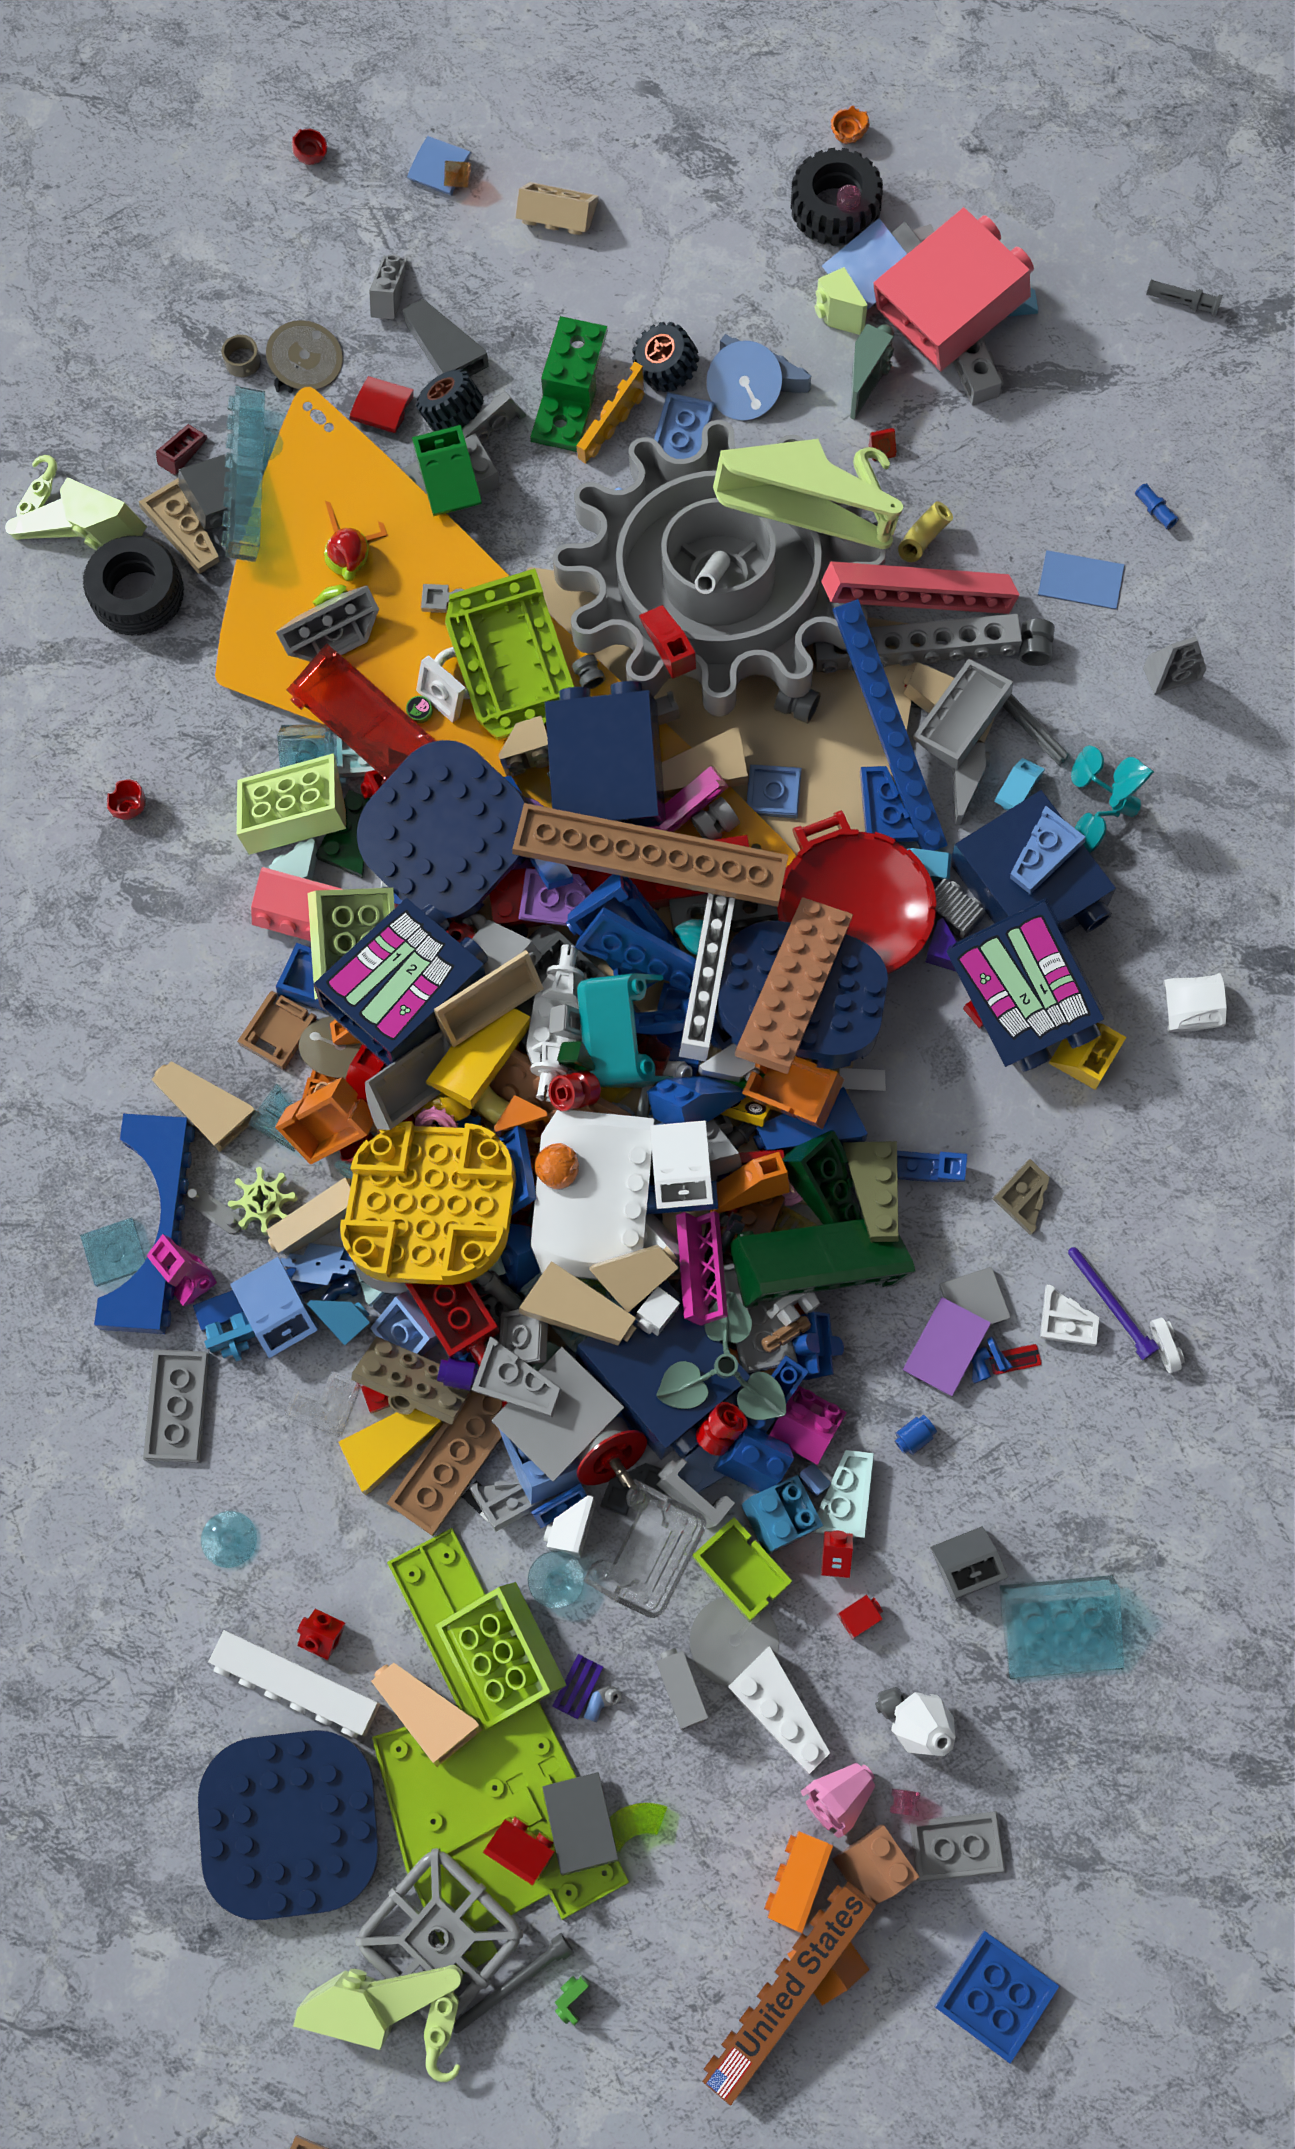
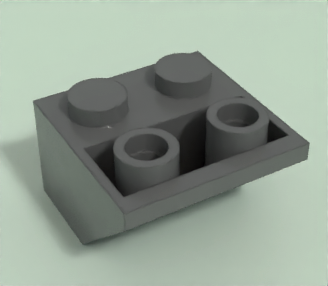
[930,1526,1008,1601]

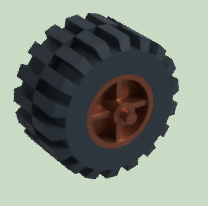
[632,322,699,392]
[416,369,484,432]

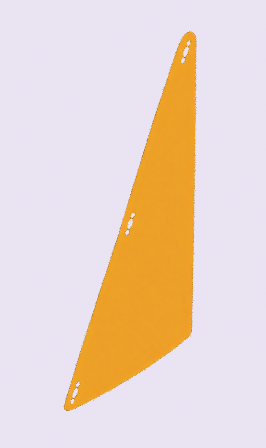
[215,387,796,867]

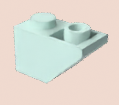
[269,838,318,880]

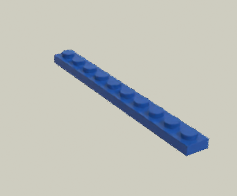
[832,599,948,851]

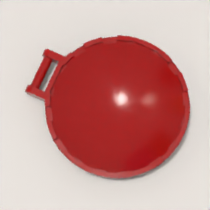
[777,810,936,974]

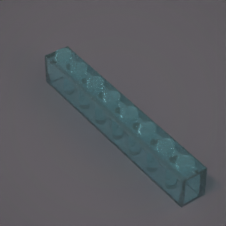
[221,386,265,562]

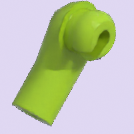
[312,584,348,607]

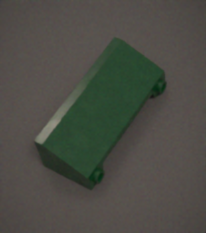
[729,1218,916,1308]

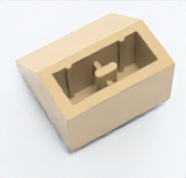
[499,716,549,776]

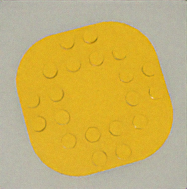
[340,1121,516,1285]

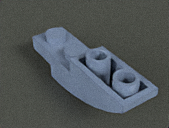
[720,334,811,393]

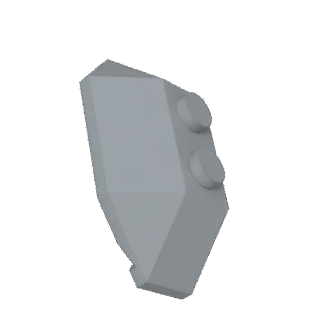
[276,586,379,665]

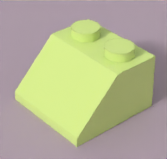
[815,267,867,335]

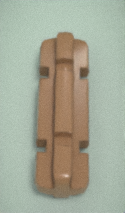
[761,1316,811,1353]

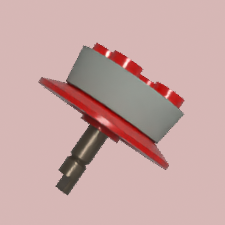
[577,1417,647,1490]

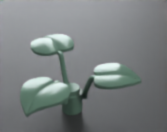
[656,1292,786,1420]

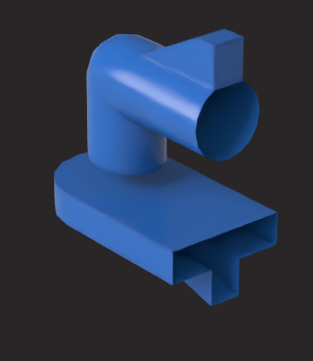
[971,1336,1013,1384]

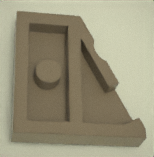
[992,1159,1050,1235]

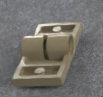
[351,1336,473,1425]

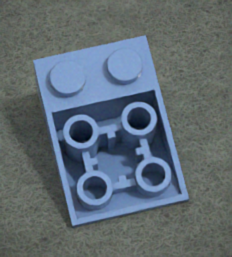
[230,1257,319,1358]
[499,1429,582,1505]

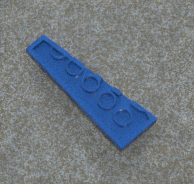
[575,907,722,992]

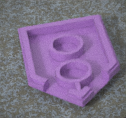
[519,868,592,926]

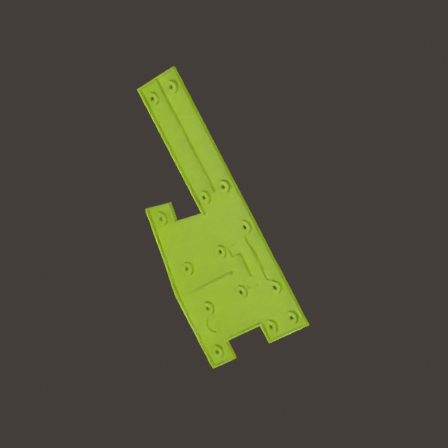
[372,1528,630,1975]

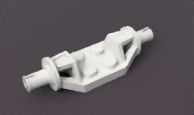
[526,944,584,1102]

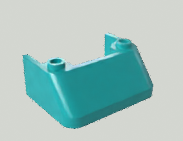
[577,973,674,1088]

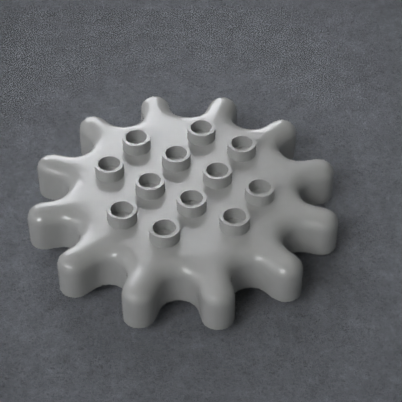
[552,420,886,717]

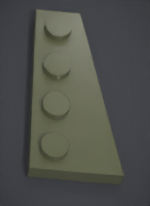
[842,1141,899,1242]

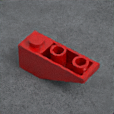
[639,605,696,679]

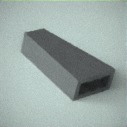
[402,299,489,376]

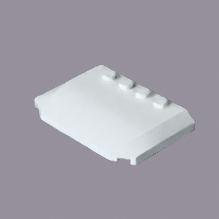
[530,1109,654,1280]

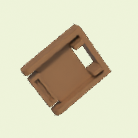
[237,991,317,1070]

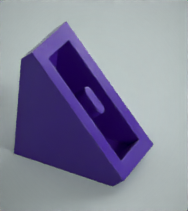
[925,918,956,972]

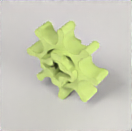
[228,1167,298,1236]

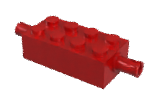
[405,1281,500,1367]

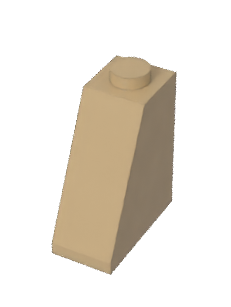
[589,1244,678,1312]

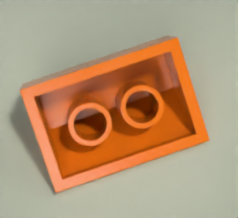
[764,1831,833,1933]

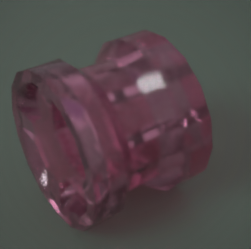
[889,1789,921,1817]

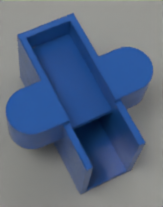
[792,1312,844,1380]

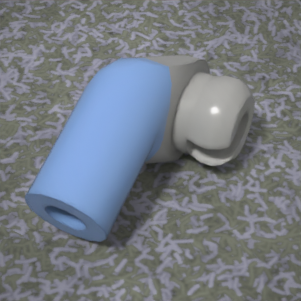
[584,1686,621,1722]

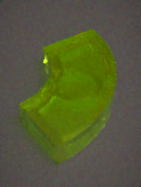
[609,1803,667,1853]

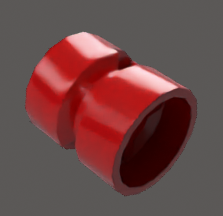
[548,1071,601,1111]
[696,1402,748,1456]

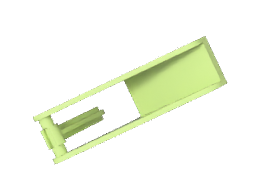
[713,439,903,549]

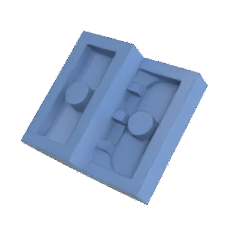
[407,136,471,196]

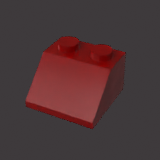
[482,1816,556,1886]

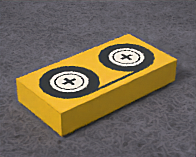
[721,1097,772,1127]

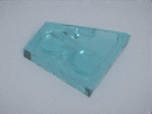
[249,1083,296,1152]

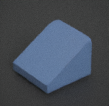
[799,1464,831,1497]

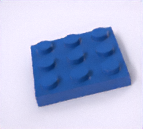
[934,1930,1059,2064]

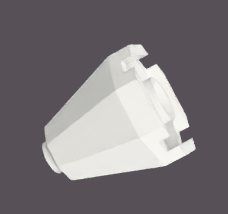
[891,1692,955,1756]

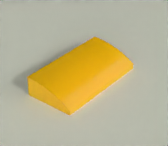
[426,1008,531,1110]

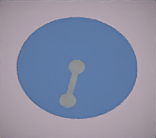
[707,341,782,420]

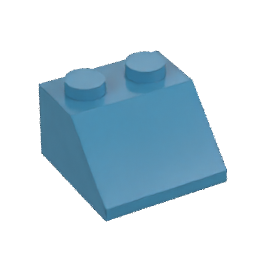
[306,1300,370,1345]

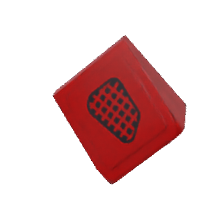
[869,428,896,461]

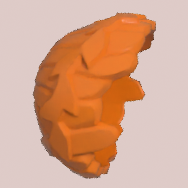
[831,105,870,144]
[535,1143,579,1189]

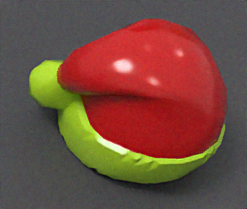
[324,528,369,581]

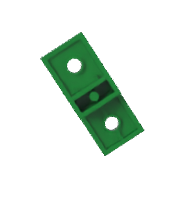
[530,316,608,452]

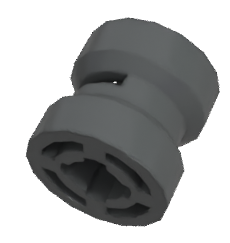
[572,654,606,689]

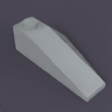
[1143,636,1207,695]

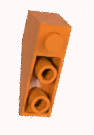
[709,1152,790,1213]

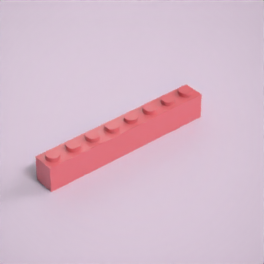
[821,561,1020,614]

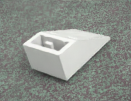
[650,1121,713,1209]

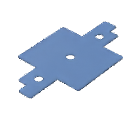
[280,1243,355,1285]

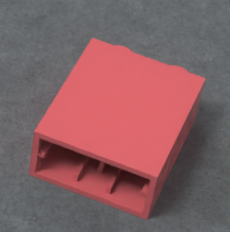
[873,207,1034,372]

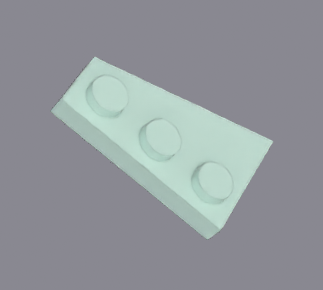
[812,1450,874,1539]

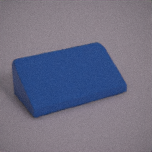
[531,1483,587,1528]

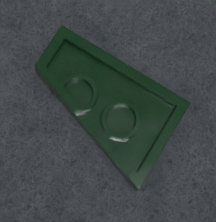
[315,790,370,878]

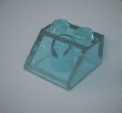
[277,724,334,768]

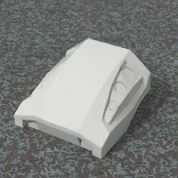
[1163,973,1227,1032]

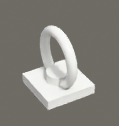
[416,647,470,723]

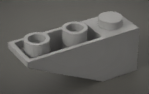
[369,254,407,319]

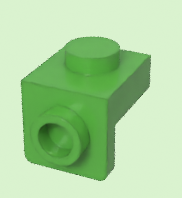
[554,1975,590,2026]

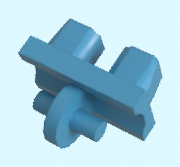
[204,1312,256,1362]

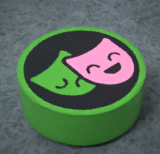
[406,696,433,723]

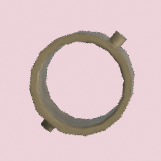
[221,334,261,378]

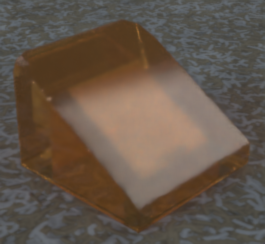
[444,161,471,188]

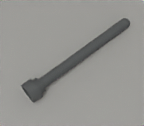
[452,1933,574,2033]

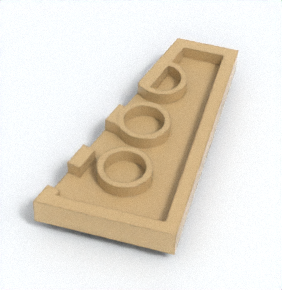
[139,478,219,574]

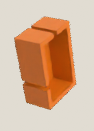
[742,1056,844,1129]
[275,1077,374,1165]

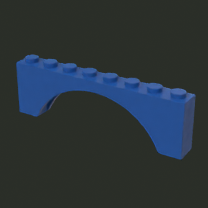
[94,1113,195,1334]

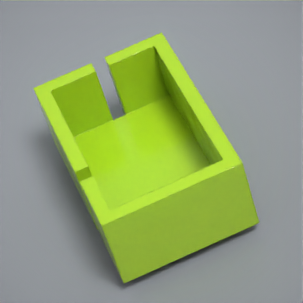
[692,1517,792,1623]

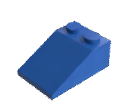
[647,1076,746,1124]

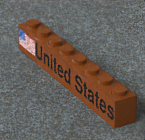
[702,1882,877,2106]

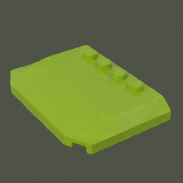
[445,568,574,740]

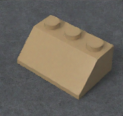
[515,182,599,235]

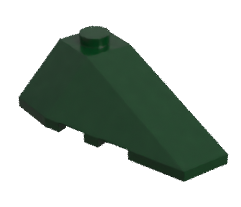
[782,1130,861,1225]

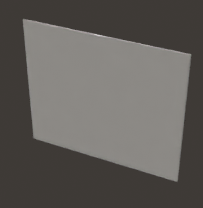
[491,1347,624,1482]

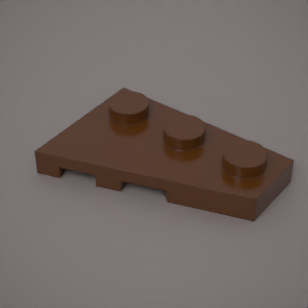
[721,1195,786,1260]

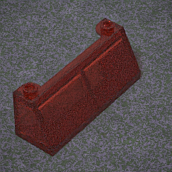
[286,644,436,784]

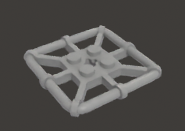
[355,1848,523,2020]

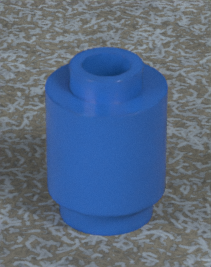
[894,1415,937,1455]

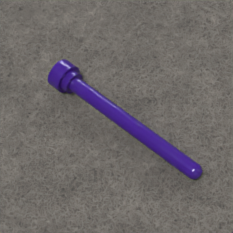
[1068,1247,1160,1361]

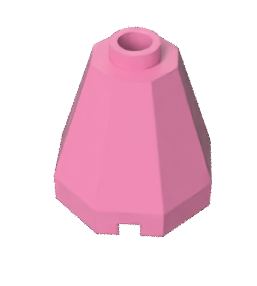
[801,1763,875,1838]

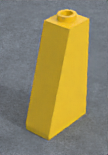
[338,1409,443,1495]

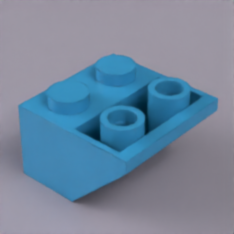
[741,1475,823,1555]

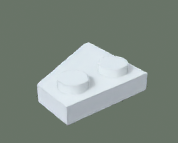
[1040,1285,1099,1346]

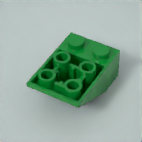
[412,425,482,516]

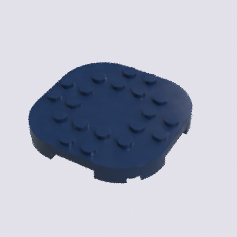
[357,740,529,921]
[716,921,888,1069]
[198,1730,380,1920]

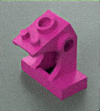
[146,1234,217,1307]

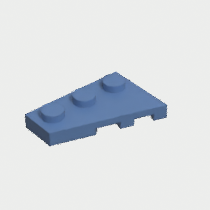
[1010,806,1085,894]

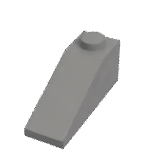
[952,742,990,825]

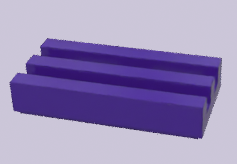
[552,1654,604,1720]

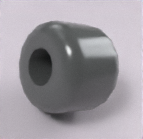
[875,1687,905,1720]

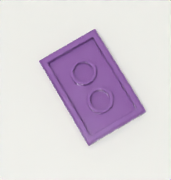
[903,1297,991,1397]

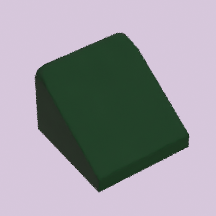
[557,1041,595,1071]

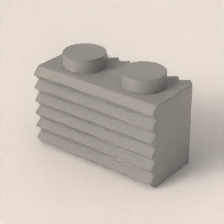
[934,878,985,939]

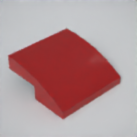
[350,376,414,433]

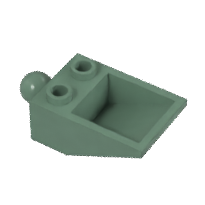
[850,324,894,420]

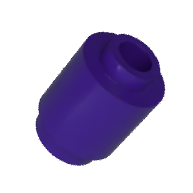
[437,1358,479,1390]

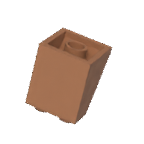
[832,1824,919,1904]

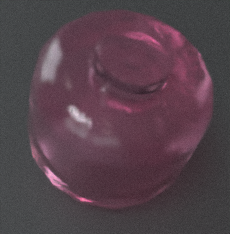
[837,185,861,213]

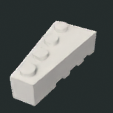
[728,1646,830,1774]

